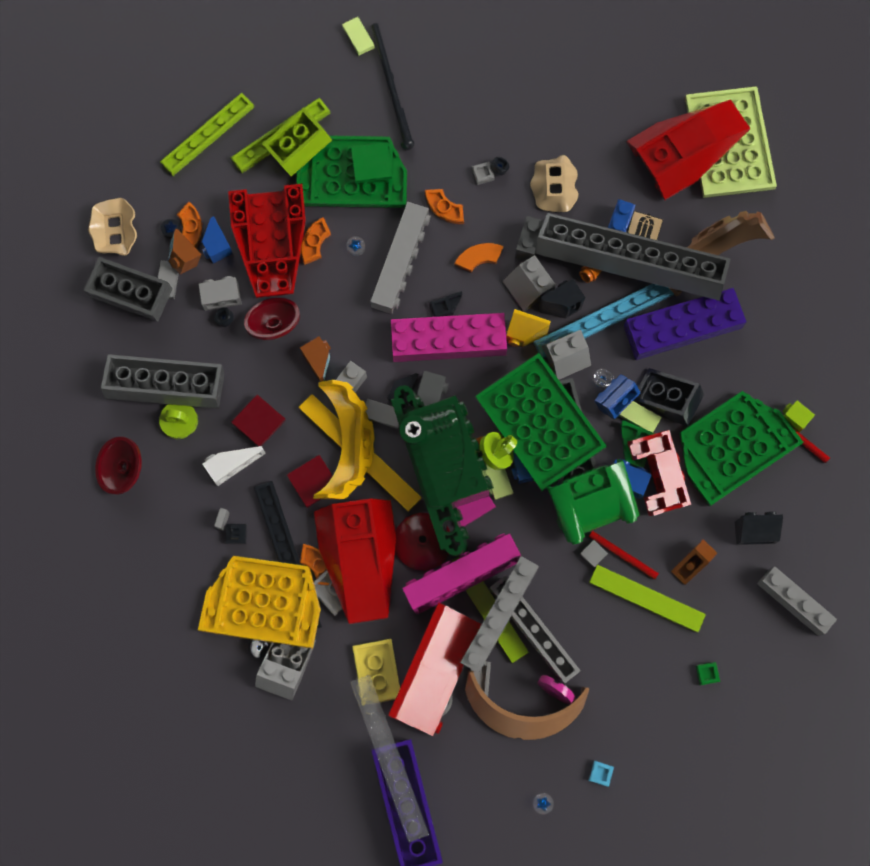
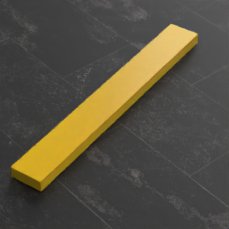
[299,394,422,512]

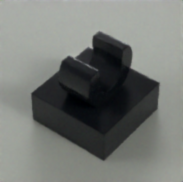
[226,524,247,544]

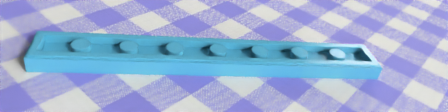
[533,284,674,359]

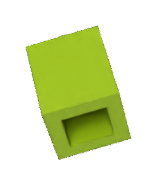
[782,400,815,432]

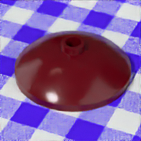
[244,298,300,340]
[95,437,142,495]
[395,513,450,571]

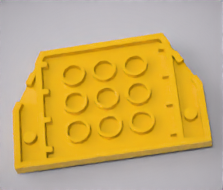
[198,556,321,649]

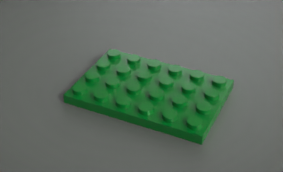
[475,353,607,491]

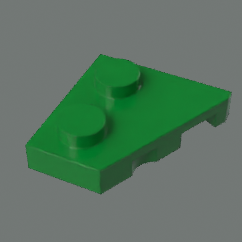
[621,420,655,468]

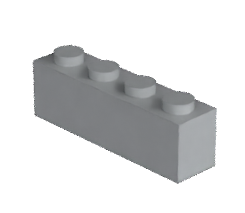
[757,566,837,636]

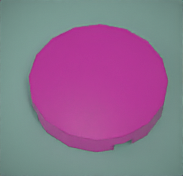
[537,675,575,705]

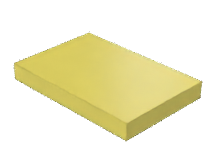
[352,639,400,706]

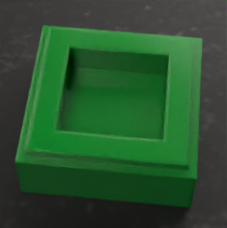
[696,662,720,685]

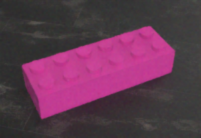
[391,313,507,362]
[402,533,521,615]

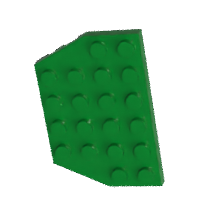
[297,136,407,208]
[679,391,804,507]

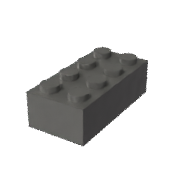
[84,257,173,322]

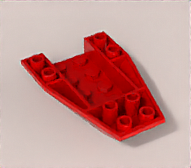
[627,99,750,200]
[228,184,306,298]
[314,498,396,624]

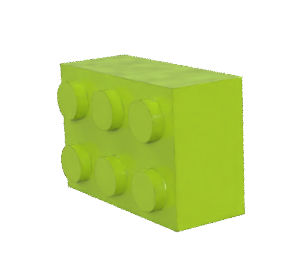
[263,107,332,176]

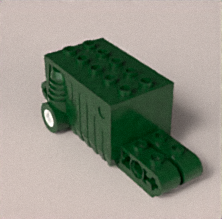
[391,385,494,557]

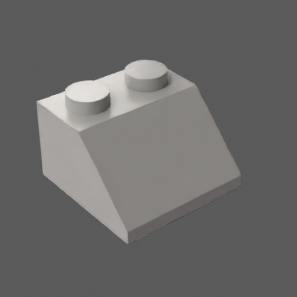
[503,255,556,312]
[542,330,591,380]

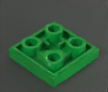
[351,142,392,183]

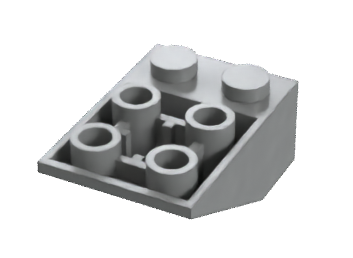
[255,640,316,700]

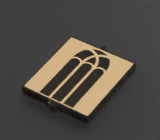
[627,211,663,240]

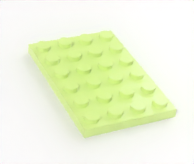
[685,86,777,198]

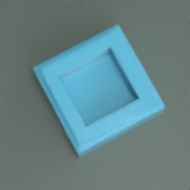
[588,761,614,787]

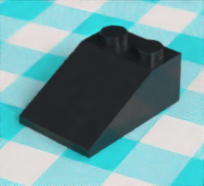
[633,368,705,426]

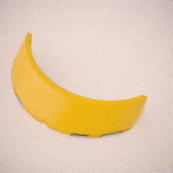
[314,380,374,499]

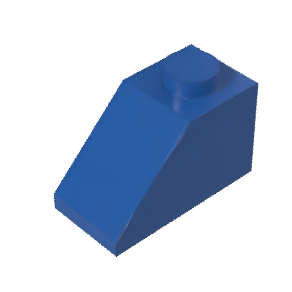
[202,216,233,263]

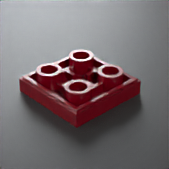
[232,394,286,447]
[287,455,333,508]

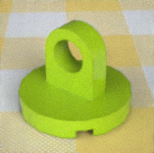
[159,404,198,439]
[479,432,518,470]

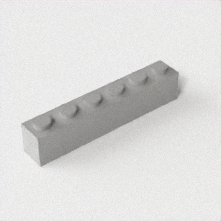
[370,202,431,314]
[461,556,539,673]
[489,575,580,684]

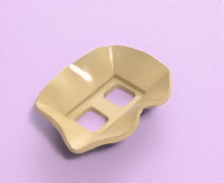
[530,155,578,212]
[88,198,137,256]

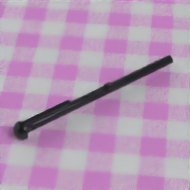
[371,23,415,150]

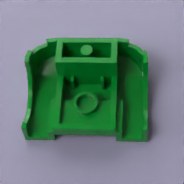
[547,459,640,545]

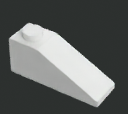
[203,446,266,486]

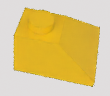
[506,309,551,347]

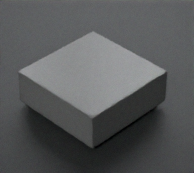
[472,162,495,185]
[214,508,230,531]
[580,540,608,568]

